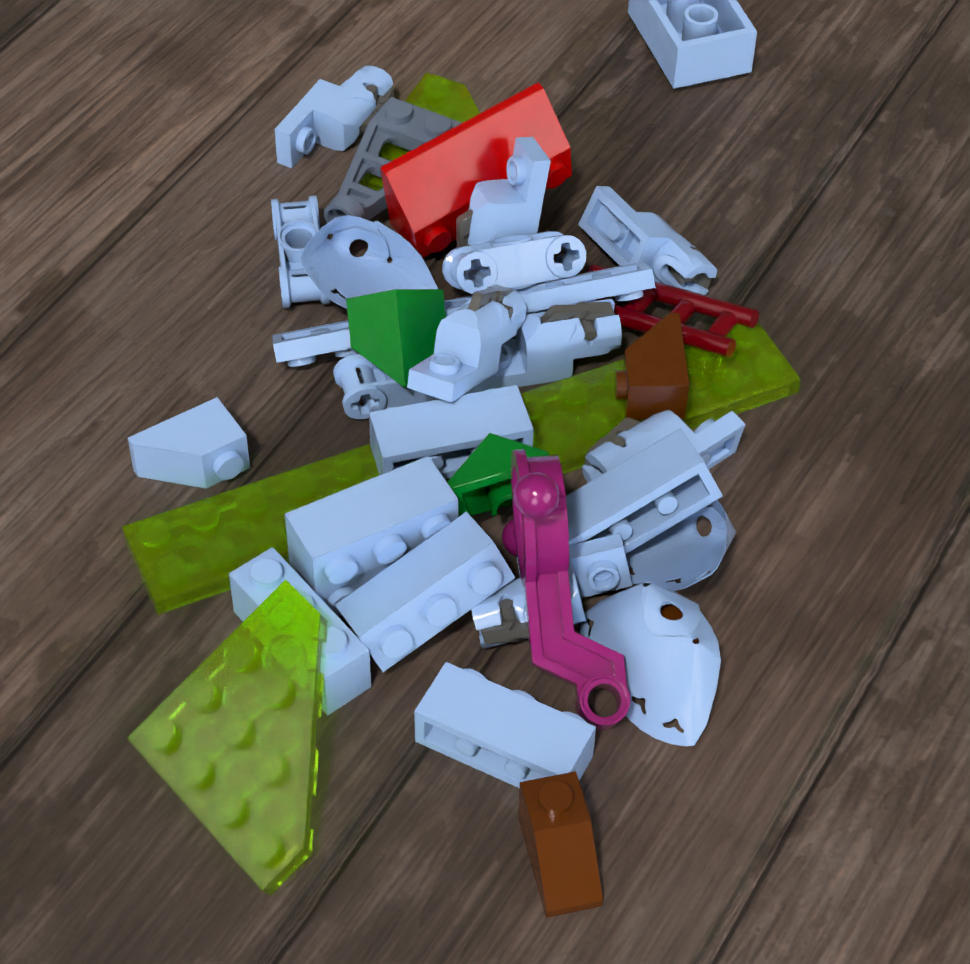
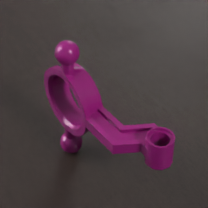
[502,449,630,730]

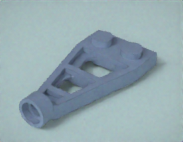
[324,97,462,223]

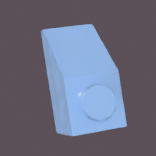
[128,397,250,489]

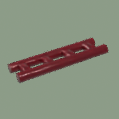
[587,264,759,358]

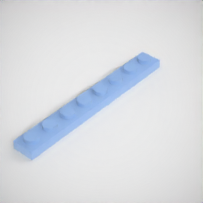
[272,261,655,367]

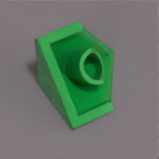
[346,289,446,389]
[447,433,549,516]

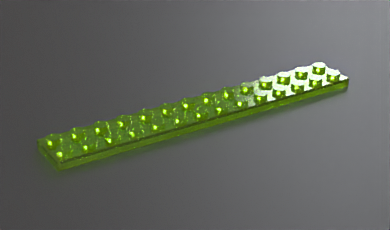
[122,322,801,615]

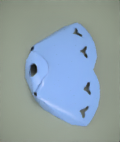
[300,215,438,309]
[625,500,736,591]
[579,582,721,747]

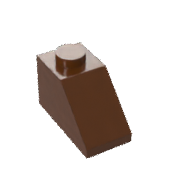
[614,313,689,420]
[518,771,603,918]

